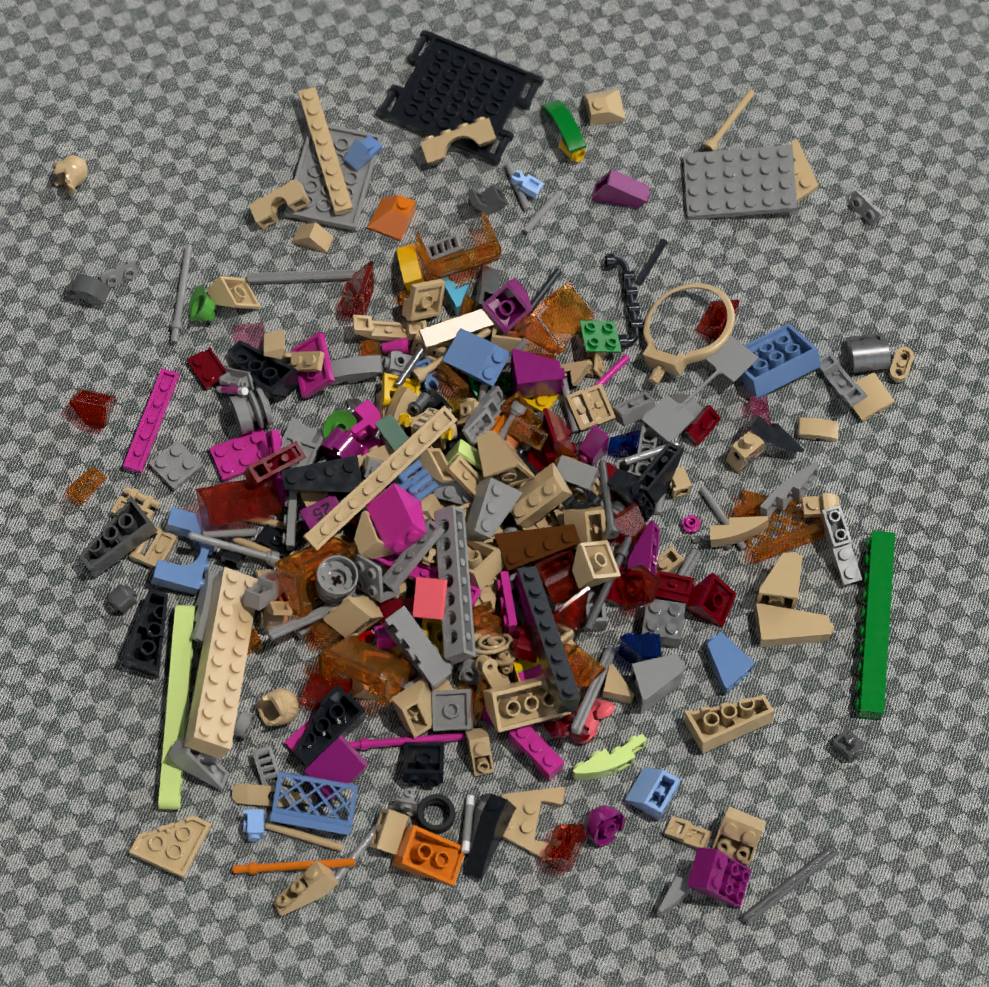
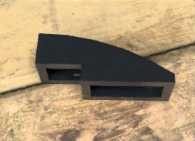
[745,415,804,453]

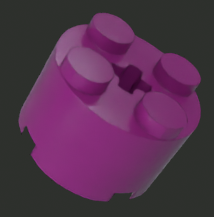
[320,427,366,461]

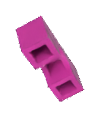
[508,725,564,782]

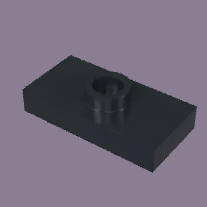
[256,524,299,561]

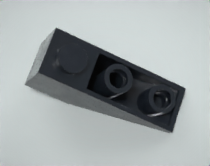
[607,469,654,525]

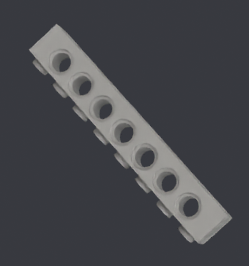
[434,505,476,663]

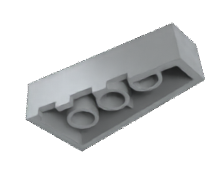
[385,606,453,691]

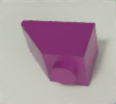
[578,425,609,466]

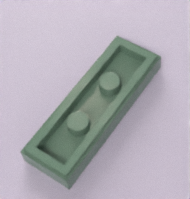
[375,414,422,465]

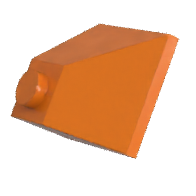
[367,195,416,241]

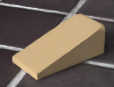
[652,545,685,583]

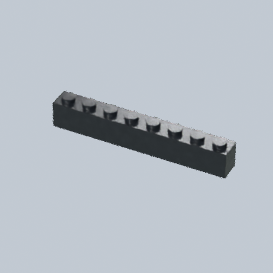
[513,566,581,714]

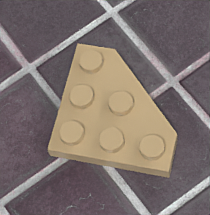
[129,816,212,879]

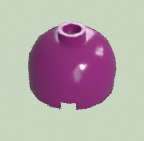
[585,805,625,846]

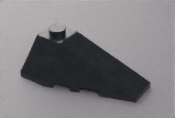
[228,340,299,396]
[464,793,516,880]

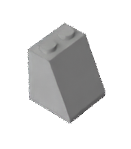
[630,653,686,714]

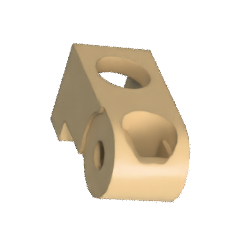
[475,655,510,690]

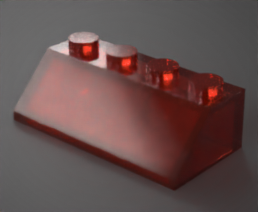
[196,479,282,527]

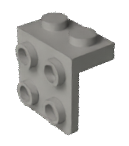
[355,554,400,603]

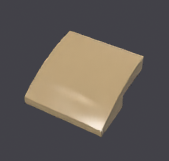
[852,372,895,422]
[566,383,616,431]

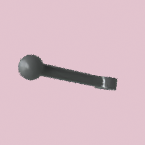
[692,536,732,550]

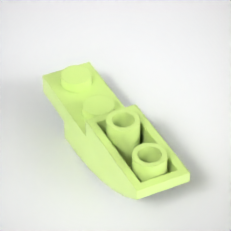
[572,733,647,780]

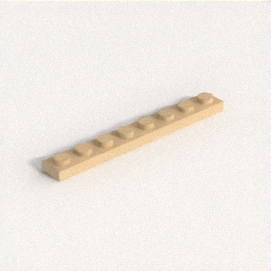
[298,87,353,215]

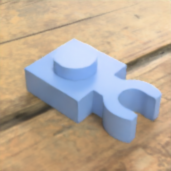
[510,170,544,198]

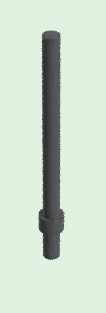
[584,536,632,632]

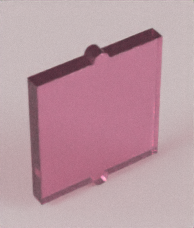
[233,322,265,352]

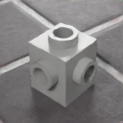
[382,351,412,376]
[458,654,482,686]

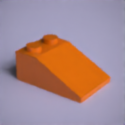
[392,825,465,886]

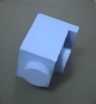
[243,809,265,842]

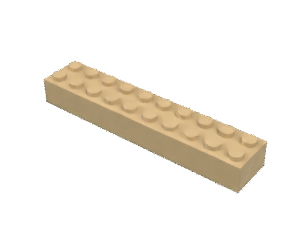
[184,567,258,759]

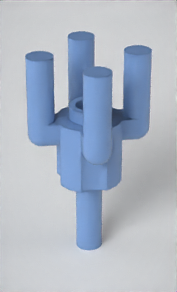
[397,460,439,501]

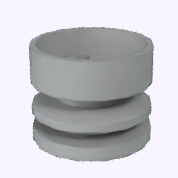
[229,387,273,435]
[315,555,358,605]

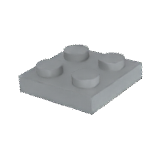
[149,440,203,491]
[432,689,473,731]

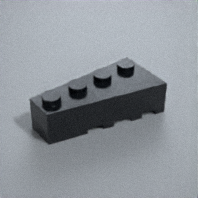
[280,455,362,495]
[122,588,168,679]

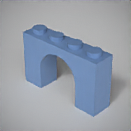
[151,507,219,596]

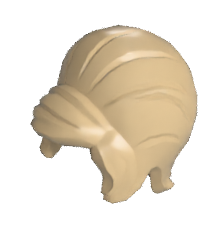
[52,155,88,195]
[257,688,299,726]

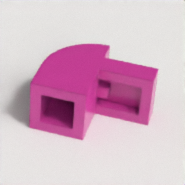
[350,399,380,441]

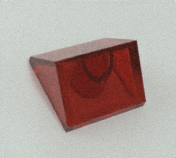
[695,300,740,341]
[615,564,661,611]

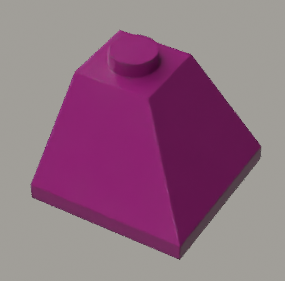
[482,278,532,334]

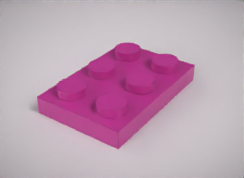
[291,332,335,399]
[209,428,268,483]
[497,571,517,638]

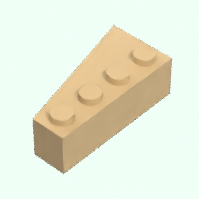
[684,695,774,754]

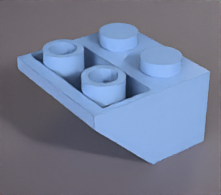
[625,767,681,820]

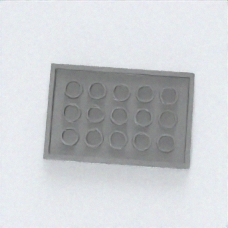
[284,124,382,231]
[683,145,798,220]

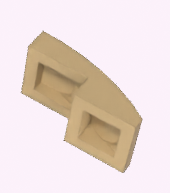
[797,417,839,442]
[665,816,711,849]

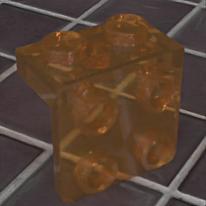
[437,361,481,400]

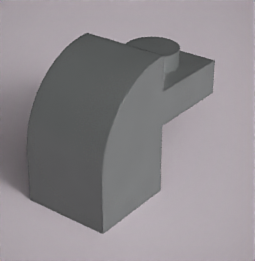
[467,185,508,216]
[64,275,111,306]

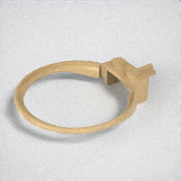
[643,283,735,385]

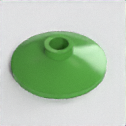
[322,410,357,439]

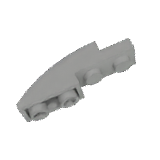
[821,505,862,586]

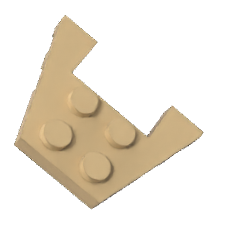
[788,139,819,203]
[502,787,566,863]

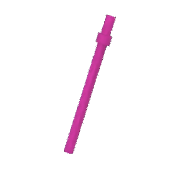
[348,733,465,751]

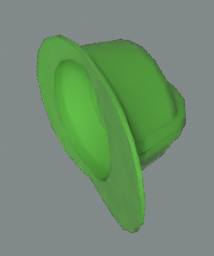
[189,285,215,322]

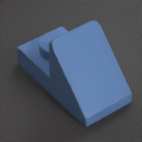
[344,135,382,171]

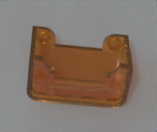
[513,281,597,355]
[275,537,359,617]
[318,636,412,707]

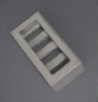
[423,234,463,264]
[252,746,284,786]

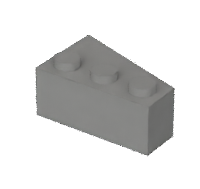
[466,477,523,541]

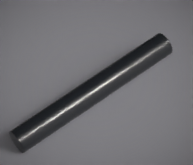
[636,239,668,286]

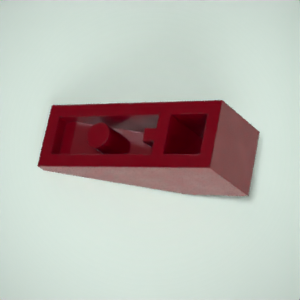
[243,441,306,490]

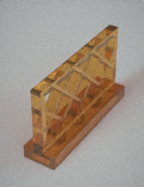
[745,495,825,564]

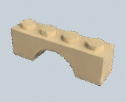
[420,117,497,165]

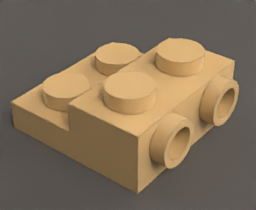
[402,279,446,322]

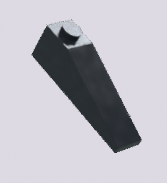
[294,684,367,767]

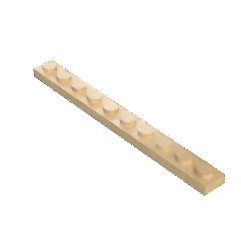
[303,406,457,551]

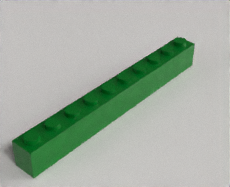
[855,530,895,720]

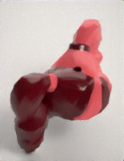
[544,699,615,744]

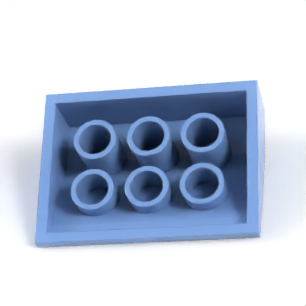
[739,323,821,398]

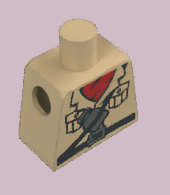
[726,430,765,474]

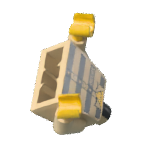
[398,405,457,450]

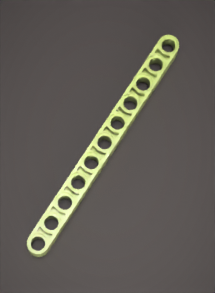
[159,605,196,810]

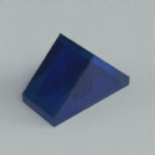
[608,430,641,458]

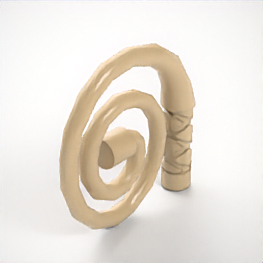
[474,625,513,655]

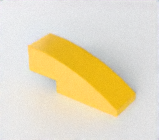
[397,243,424,291]

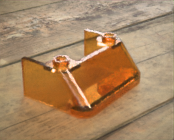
[415,212,502,278]

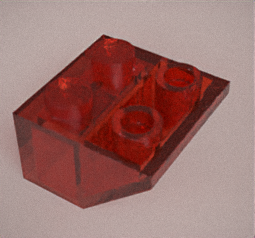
[535,548,588,605]
[542,823,586,872]

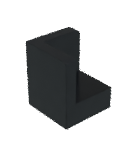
[221,537,247,570]

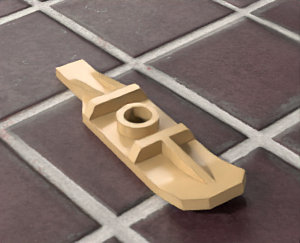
[232,783,313,807]

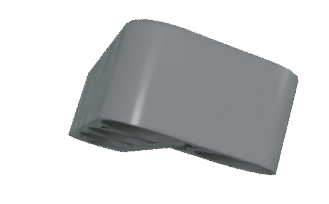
[616,411,658,479]

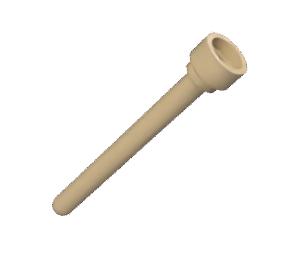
[702,90,754,152]
[412,328,491,383]

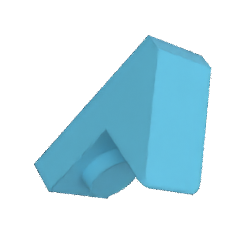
[440,275,469,316]

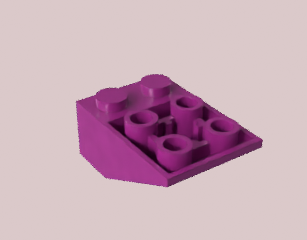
[687,847,751,908]

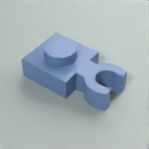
[413,358,439,392]

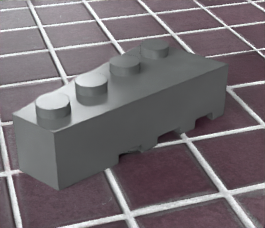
[79,495,158,577]

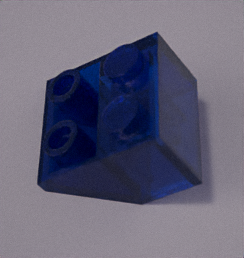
[618,632,662,665]

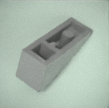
[168,738,229,790]

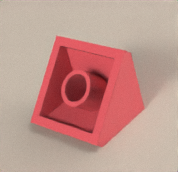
[413,577,447,620]

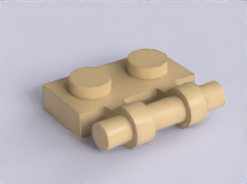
[111,487,161,521]

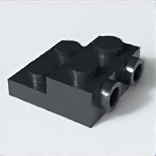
[403,742,444,787]

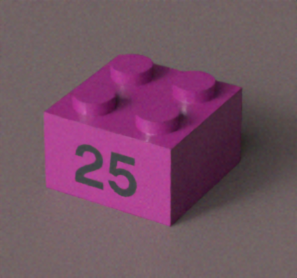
[298,494,339,534]

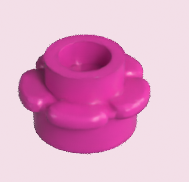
[682,515,701,533]

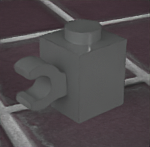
[831,727,864,763]

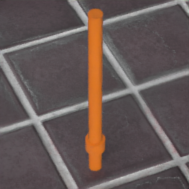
[233,858,355,875]

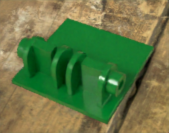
[578,320,622,353]

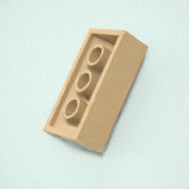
[483,675,571,732]

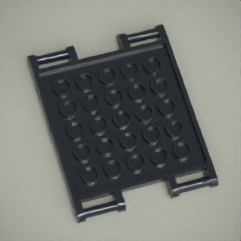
[375,30,544,166]

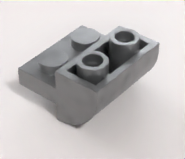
[845,333,891,373]

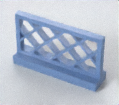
[270,771,359,835]

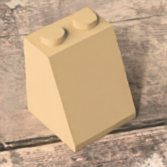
[476,430,535,487]
[755,552,803,610]

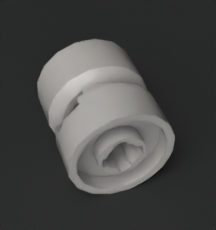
[234,709,255,739]

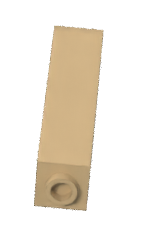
[754,603,834,647]

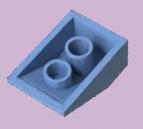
[442,328,511,388]

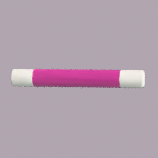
[216,386,248,395]

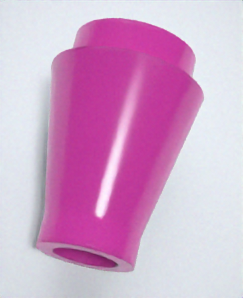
[382,337,410,354]

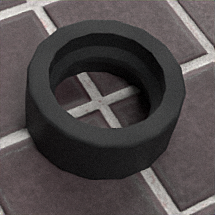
[417,794,455,835]

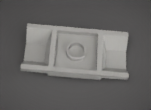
[265,417,324,496]

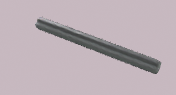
[741,845,839,925]

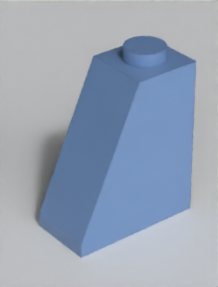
[706,632,755,696]

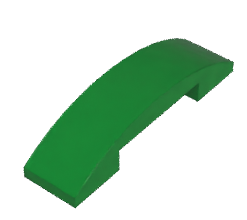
[542,100,586,153]

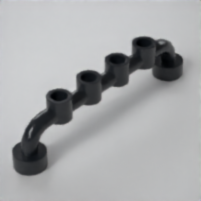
[605,253,643,350]
[516,439,602,509]

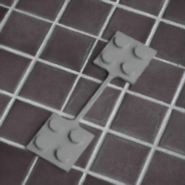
[641,335,759,442]

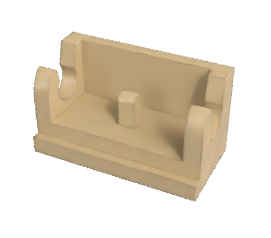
[369,808,409,855]

